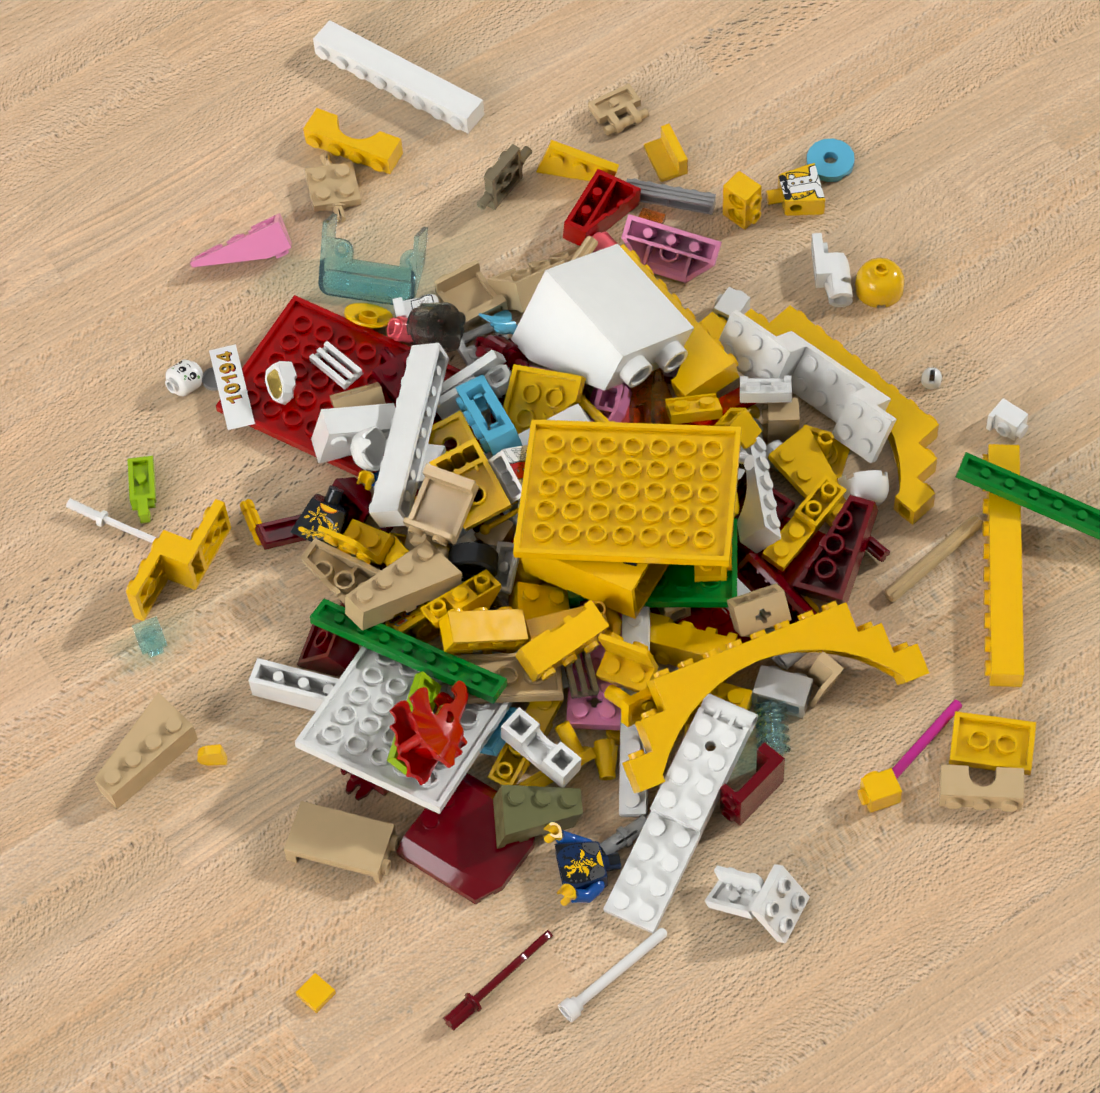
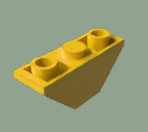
[420,569,502,628]

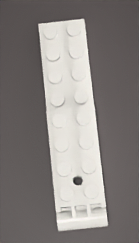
[603,694,758,934]

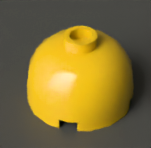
[855,257,905,308]

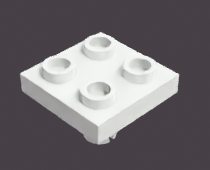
[750,864,810,943]

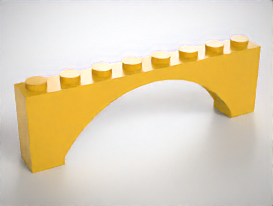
[620,244,739,397]

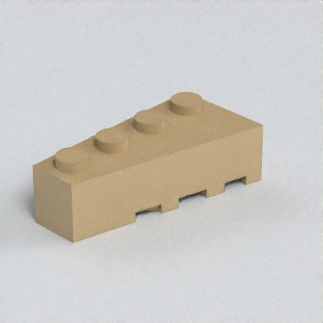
[345,540,462,631]

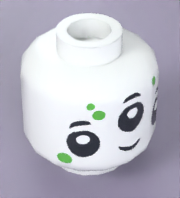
[165,359,203,397]

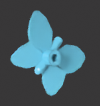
[478,310,518,335]

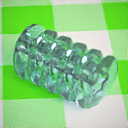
[753,701,791,756]

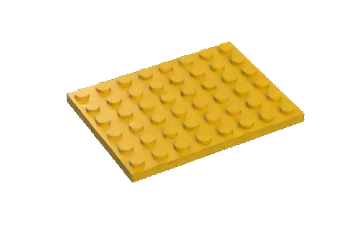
[513,419,742,567]

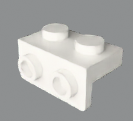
[705,865,764,919]

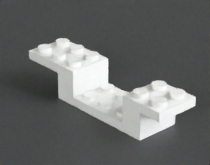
[719,310,897,463]

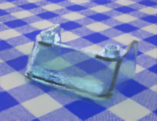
[318,213,428,305]

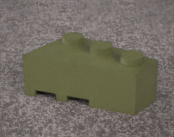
[493,785,583,849]

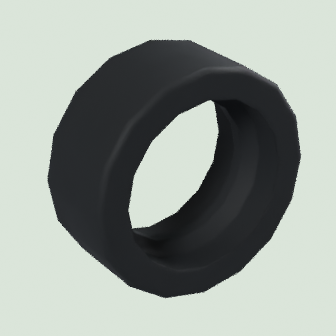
[448,542,499,581]

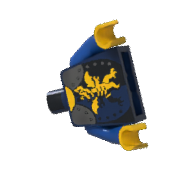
[544,822,622,906]

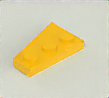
[536,140,619,181]

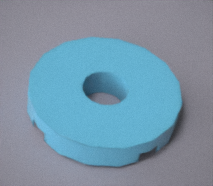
[806,138,855,182]

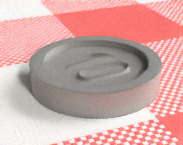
[202,367,218,391]

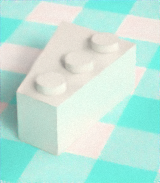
[311,403,396,464]

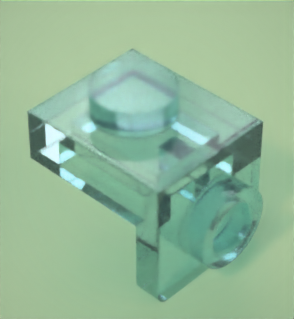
[132,616,168,658]

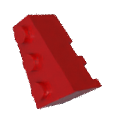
[563,169,641,246]

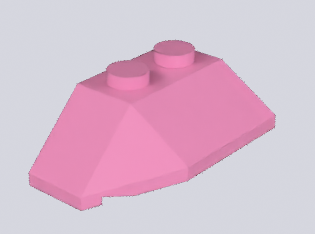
[621,214,722,283]

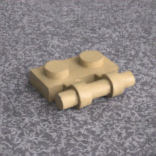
[588,84,649,136]

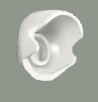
[350,426,386,472]

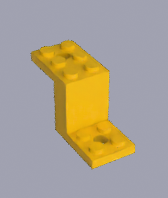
[428,410,512,531]

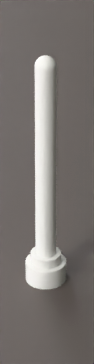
[558,928,667,1022]

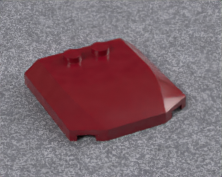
[397,773,535,905]

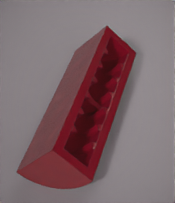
[737,553,817,624]

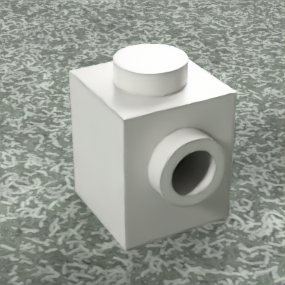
[714,287,750,321]

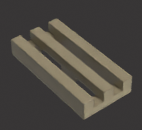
[564,651,599,699]

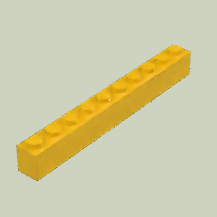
[982,444,1024,687]

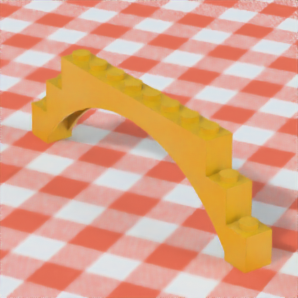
[699,305,939,525]
[622,600,929,793]

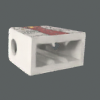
[488,445,528,504]

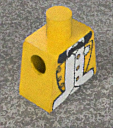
[766,163,825,216]

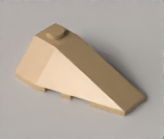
[487,246,593,313]
[301,538,381,605]

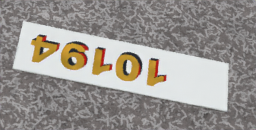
[209,344,255,430]

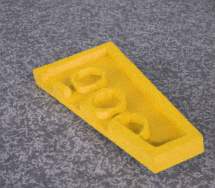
[768,425,846,527]

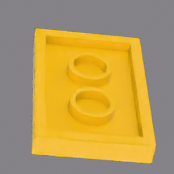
[949,711,1036,775]

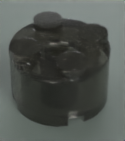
[407,302,466,353]

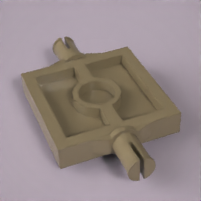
[477,144,532,210]

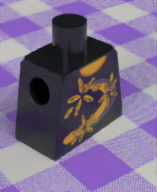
[291,485,350,549]

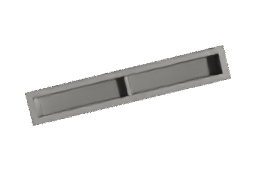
[626,178,716,215]

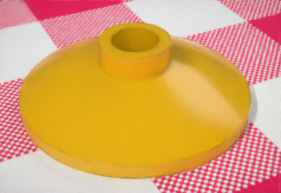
[344,303,393,330]

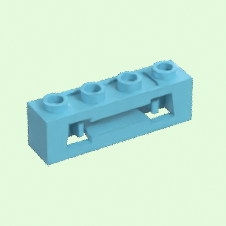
[455,374,523,456]

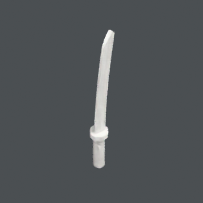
[66,498,156,543]

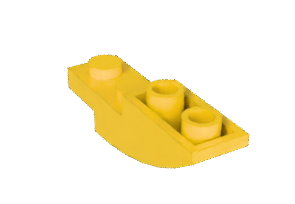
[761,475,847,572]
[487,698,564,785]

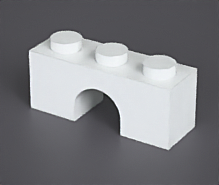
[501,707,581,788]

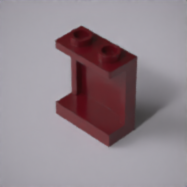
[720,742,785,826]

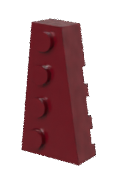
[792,495,878,605]

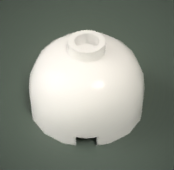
[838,470,889,506]

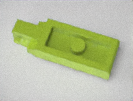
[127,455,157,523]

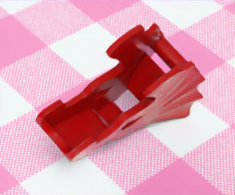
[389,681,468,785]

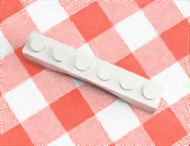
[737,418,781,553]

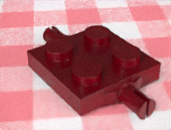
[372,346,411,404]

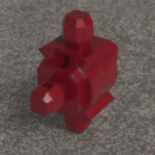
[474,334,530,371]

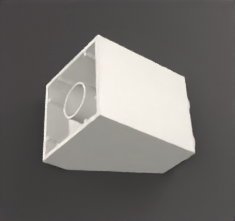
[511,244,694,391]

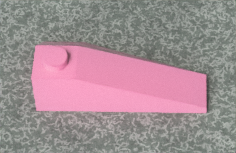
[190,213,292,267]

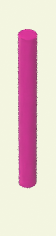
[892,699,962,779]

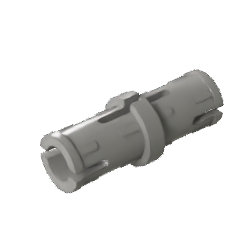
[600,815,647,855]

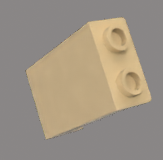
[284,801,399,883]

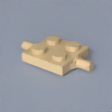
[305,152,361,223]

